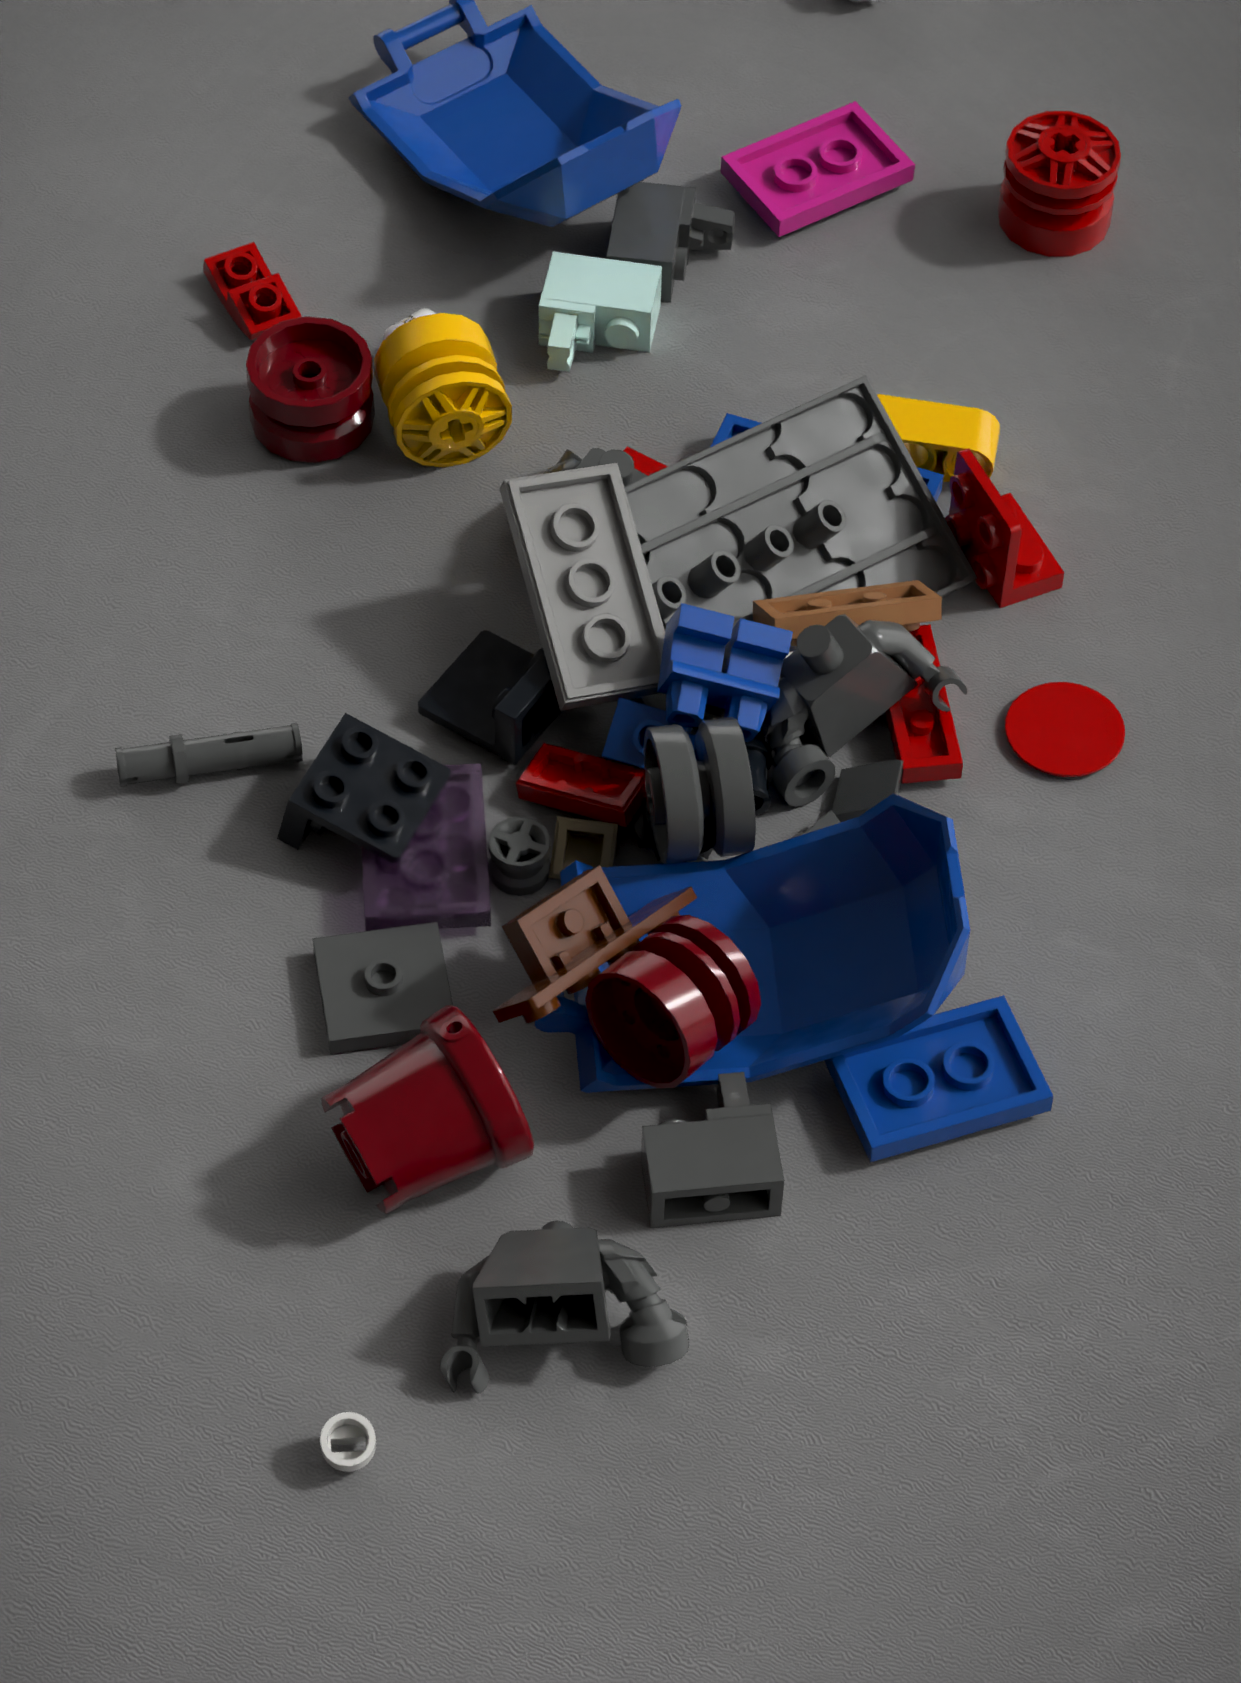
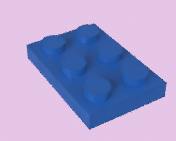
[824,995,1054,1162]

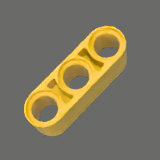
[877,394,1000,482]

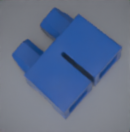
[657,603,793,742]

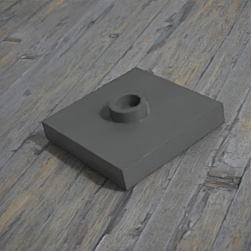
[313,922,453,1054]

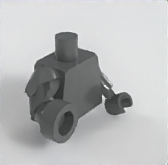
[762,614,967,807]
[440,1220,689,1393]

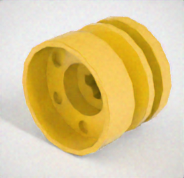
[374,313,512,467]

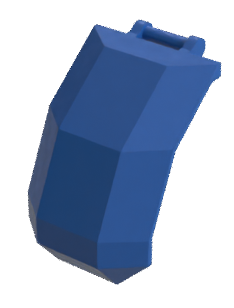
[348,0,682,227]
[529,793,970,1093]

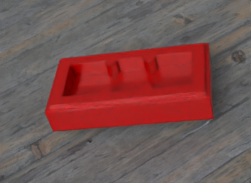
[516,743,646,828]

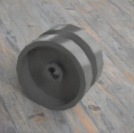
[644,717,756,864]

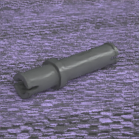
[115,723,303,787]

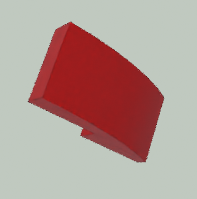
[203,242,302,340]

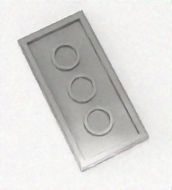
[499,463,665,711]

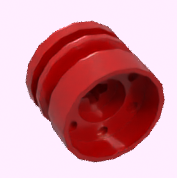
[998,111,1121,257]

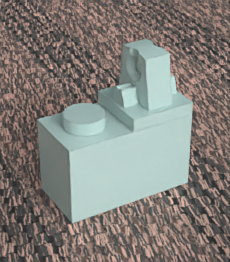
[538,251,662,372]

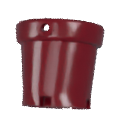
[321,1005,534,1214]

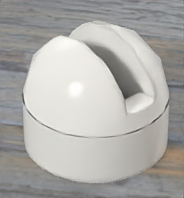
[320,1412,376,1472]

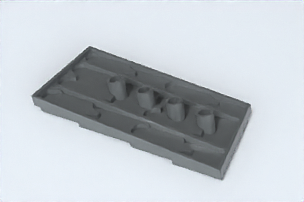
[624,375,977,715]

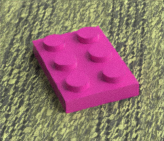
[721,101,915,237]

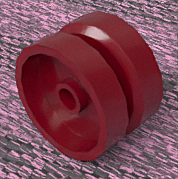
[246,316,375,463]

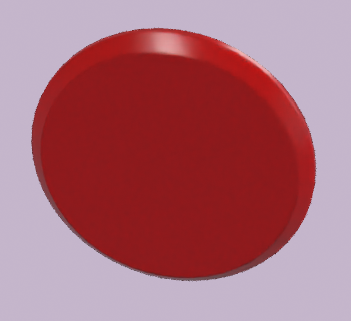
[1005,682,1125,777]

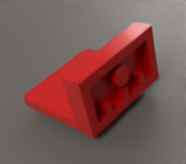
[945,448,1065,608]

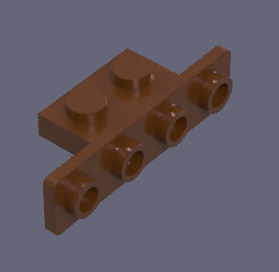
[493,865,697,1024]

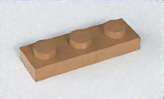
[753,580,942,646]

